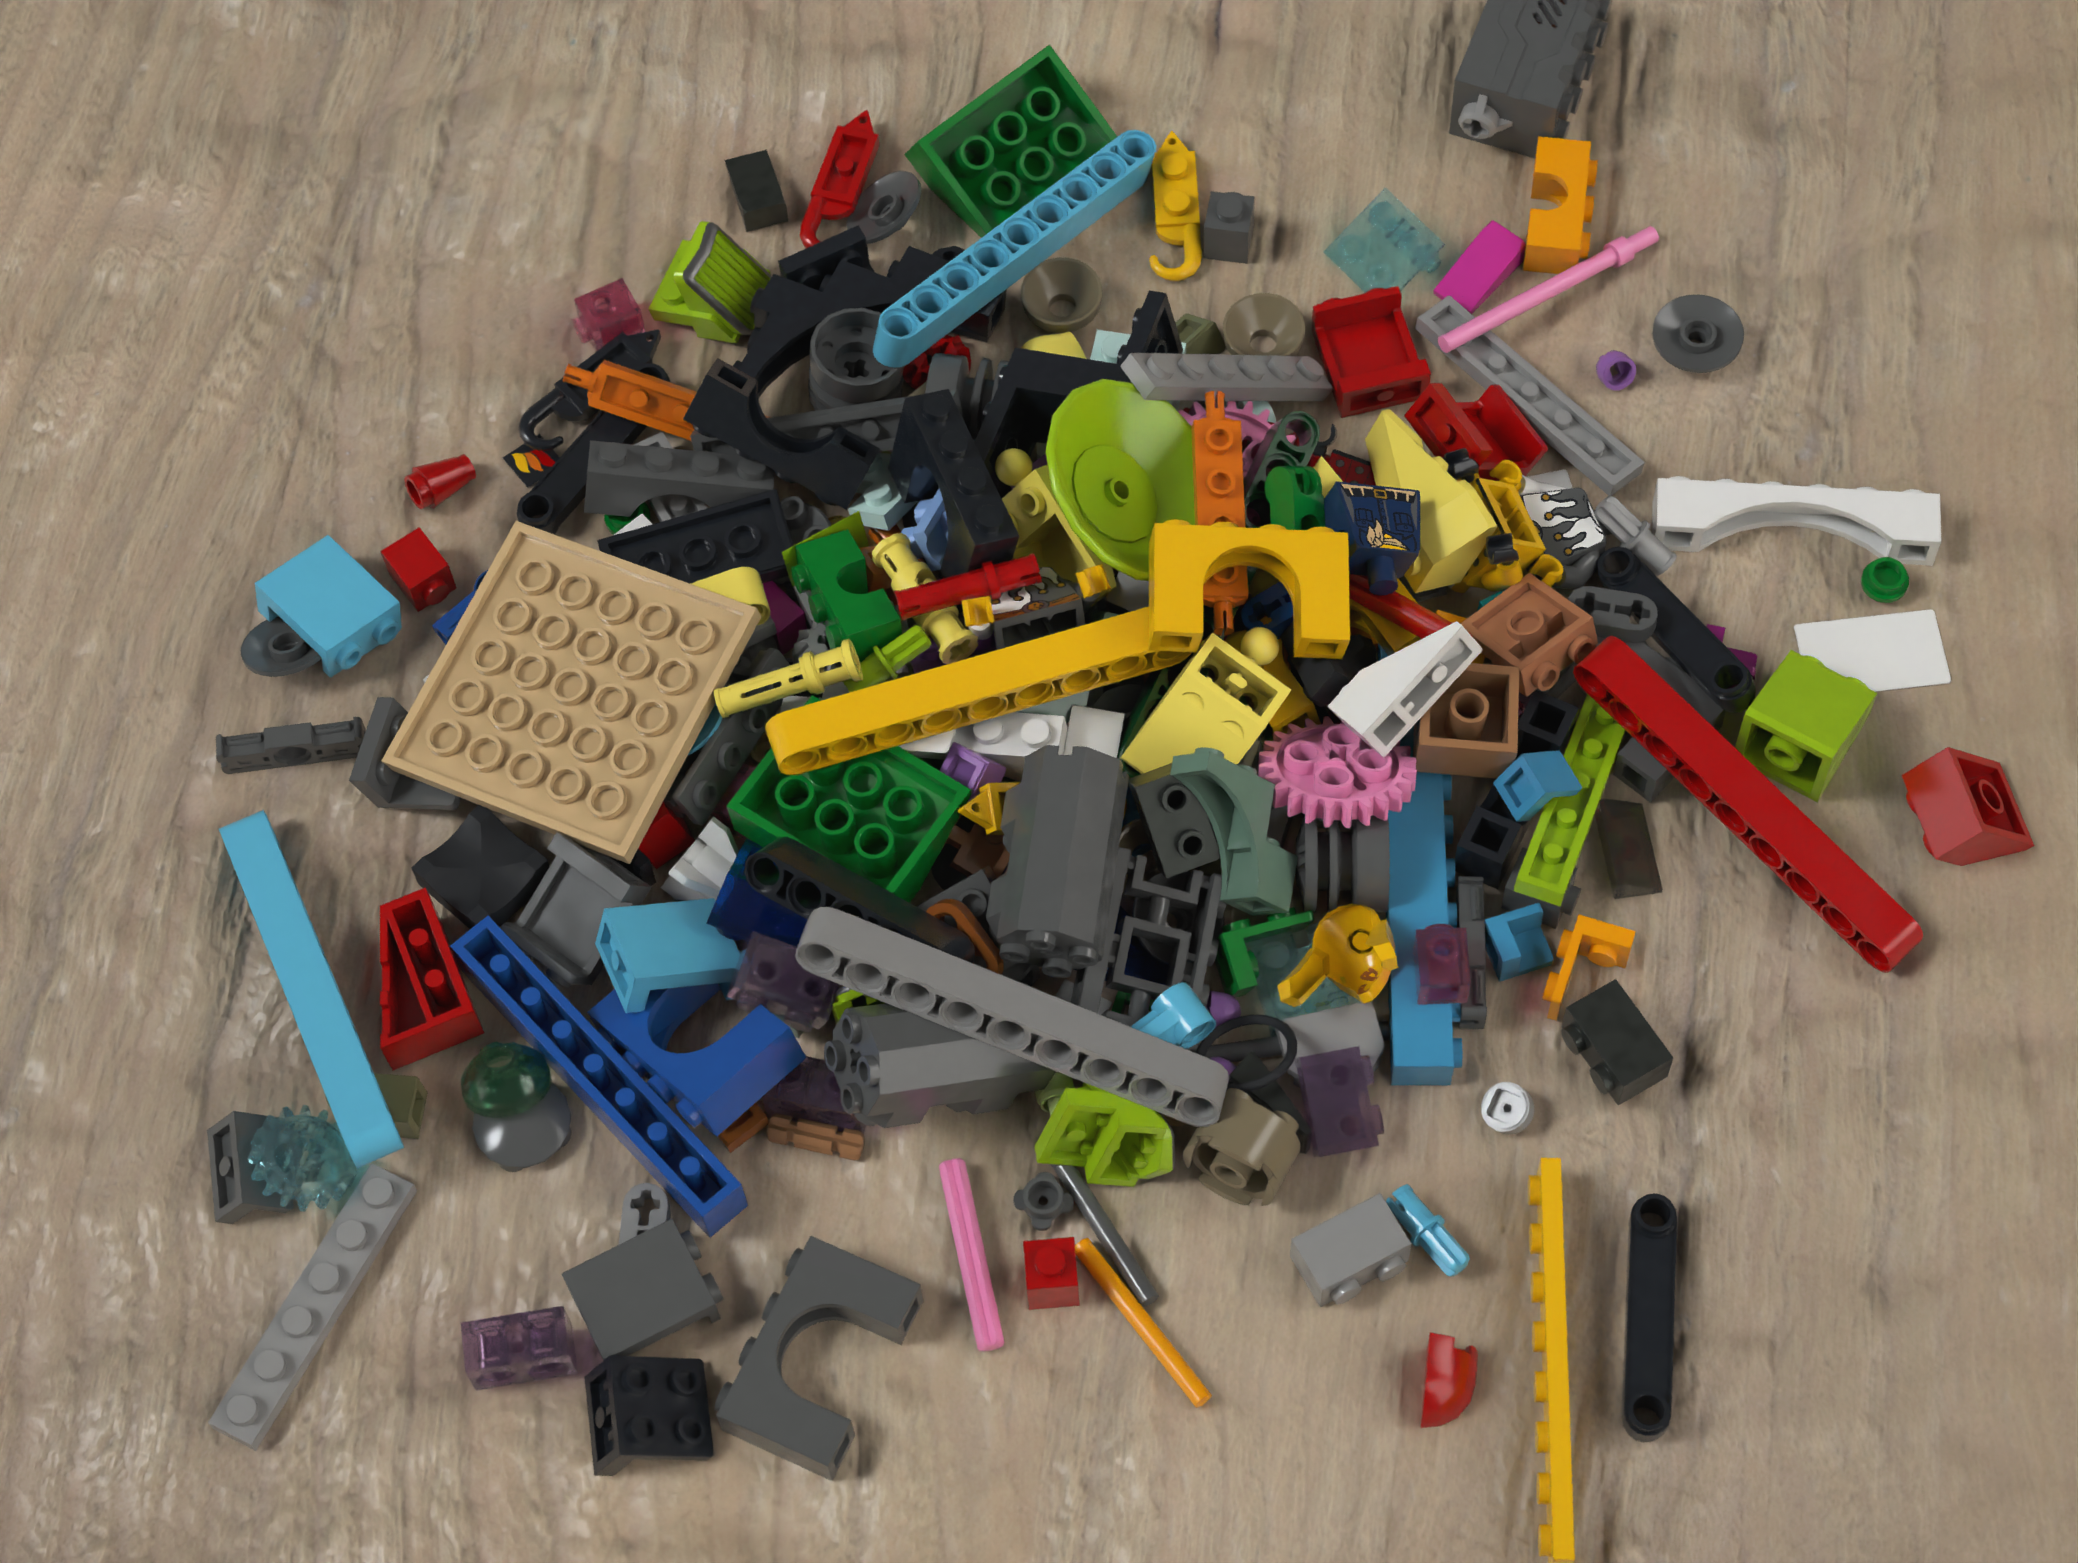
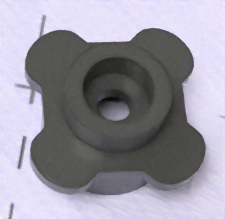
[1013,1172,1074,1231]

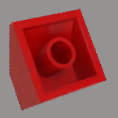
[1901,747,2034,866]

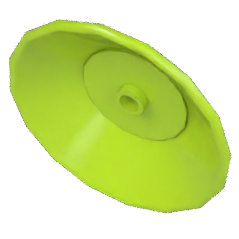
[1045,379,1195,581]

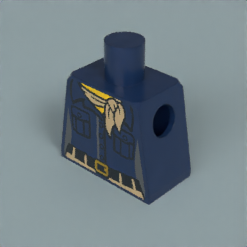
[1324,481,1420,596]

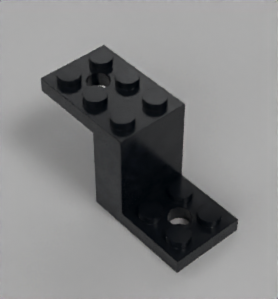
[973,290,1183,498]

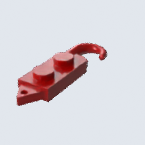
[800,110,880,248]

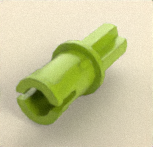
[843,625,931,692]

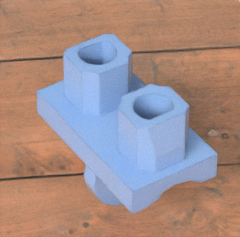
[901,489,948,571]

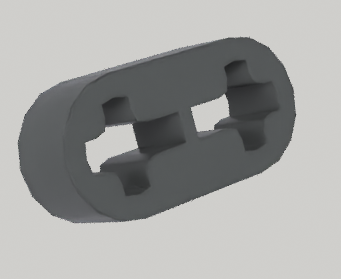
[1568,586,1658,642]

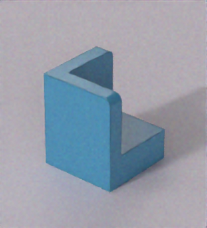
[1493,750,1582,822]
[1485,903,1554,982]

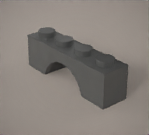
[584,440,774,517]

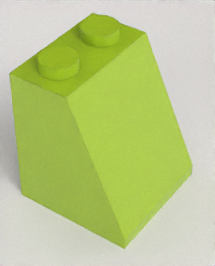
[1735,650,1877,803]

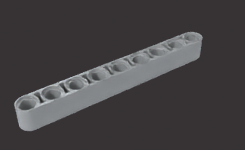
[795,907,1229,1127]

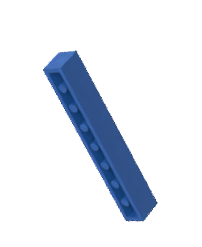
[450,915,748,1238]

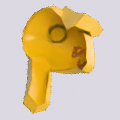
[1277,904,1398,1007]

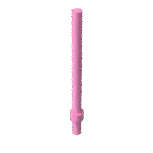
[1438,226,1659,353]

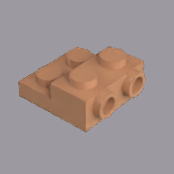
[1460,573,1598,697]

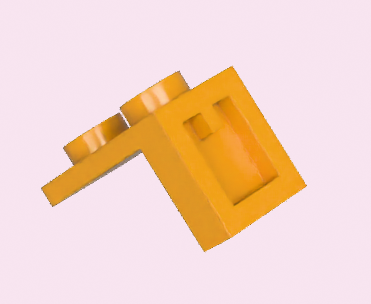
[1542,914,1636,1021]

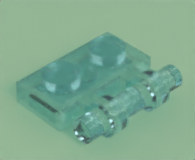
[1245,923,1350,1037]

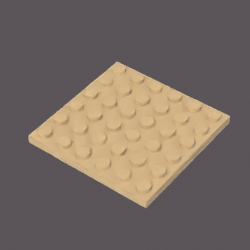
[381,521,762,864]

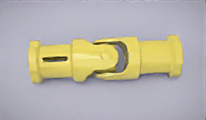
[872,533,978,664]

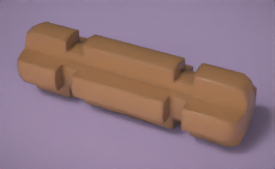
[767,1113,865,1160]

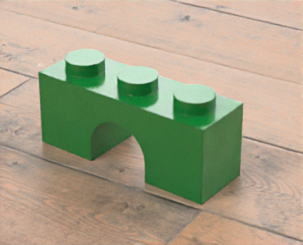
[791,529,902,662]

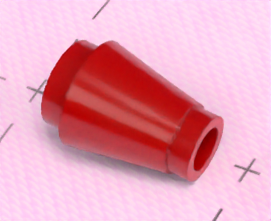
[404,454,476,509]

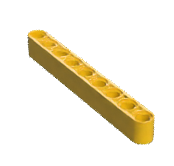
[765,606,1192,775]

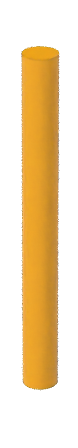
[1075,1238,1212,1408]

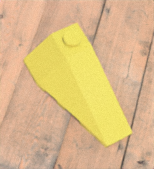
[1365,409,1497,593]

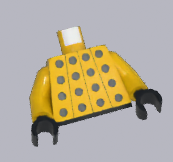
[1443,448,1546,593]

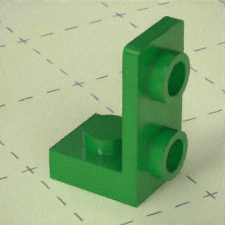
[1215,907,1314,998]

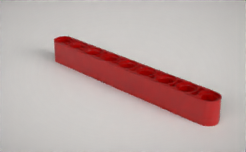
[1573,636,1923,973]

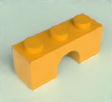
[1523,136,1598,274]

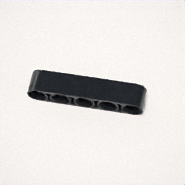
[744,837,975,963]

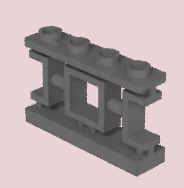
[664,648,798,825]
[1070,847,1227,1053]

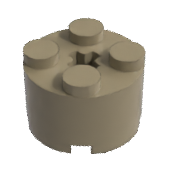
[1183,1088,1300,1206]

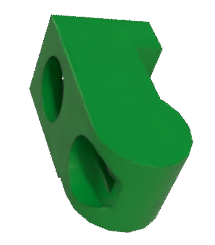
[1265,466,1325,531]

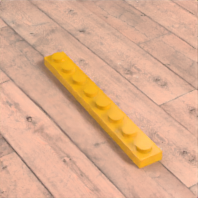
[1528,1158,1575,1563]

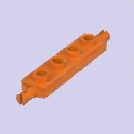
[562,360,770,441]
[1191,391,1248,636]

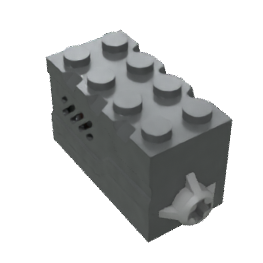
[1449,0,1613,158]

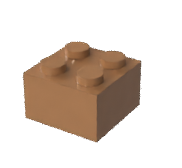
[1413,663,1519,779]

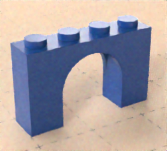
[587,983,807,1137]

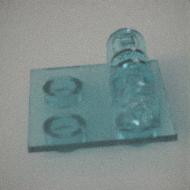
[1324,187,1445,293]

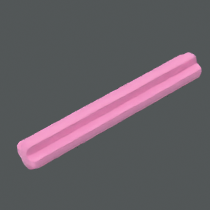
[939,1158,1004,1352]

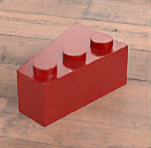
[380,887,485,1071]

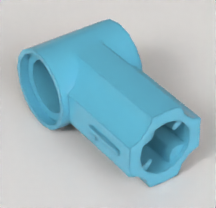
[1131,982,1216,1049]

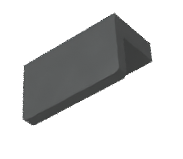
[207,1111,294,1224]

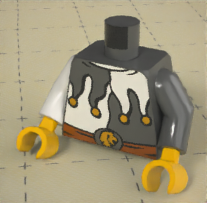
[1489,460,1612,590]
[961,564,1111,650]

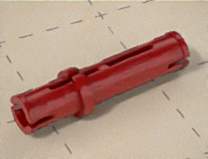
[894,553,1042,621]

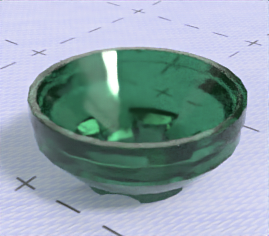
[460,1041,552,1118]

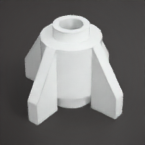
[661,817,749,907]

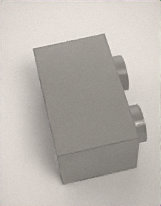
[1290,1193,1411,1307]

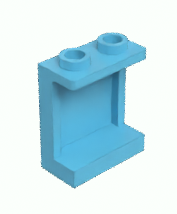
[255,535,402,677]
[595,898,748,1013]

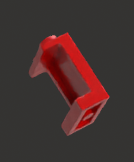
[1311,286,1431,418]
[1404,383,1548,481]

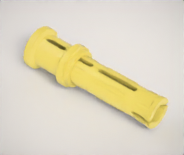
[714,639,863,718]

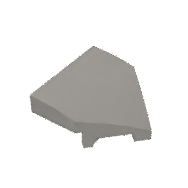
[1275,1001,1385,1115]

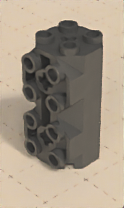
[986,745,1129,978]
[824,1003,1056,1128]

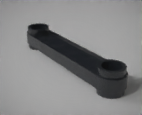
[517,363,670,535]
[1598,547,1756,713]
[1622,1193,1677,1443]

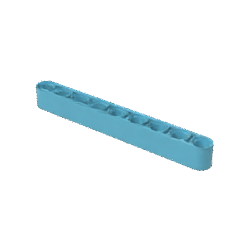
[872,130,1156,368]
[219,810,404,1168]

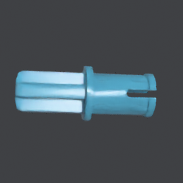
[1386,1184,1470,1277]

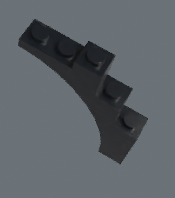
[733,246,1007,399]

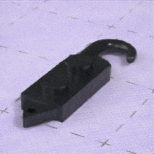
[518,329,661,451]

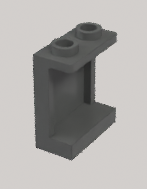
[501,832,651,987]
[561,1219,724,1361]

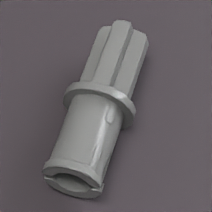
[1594,495,1677,576]

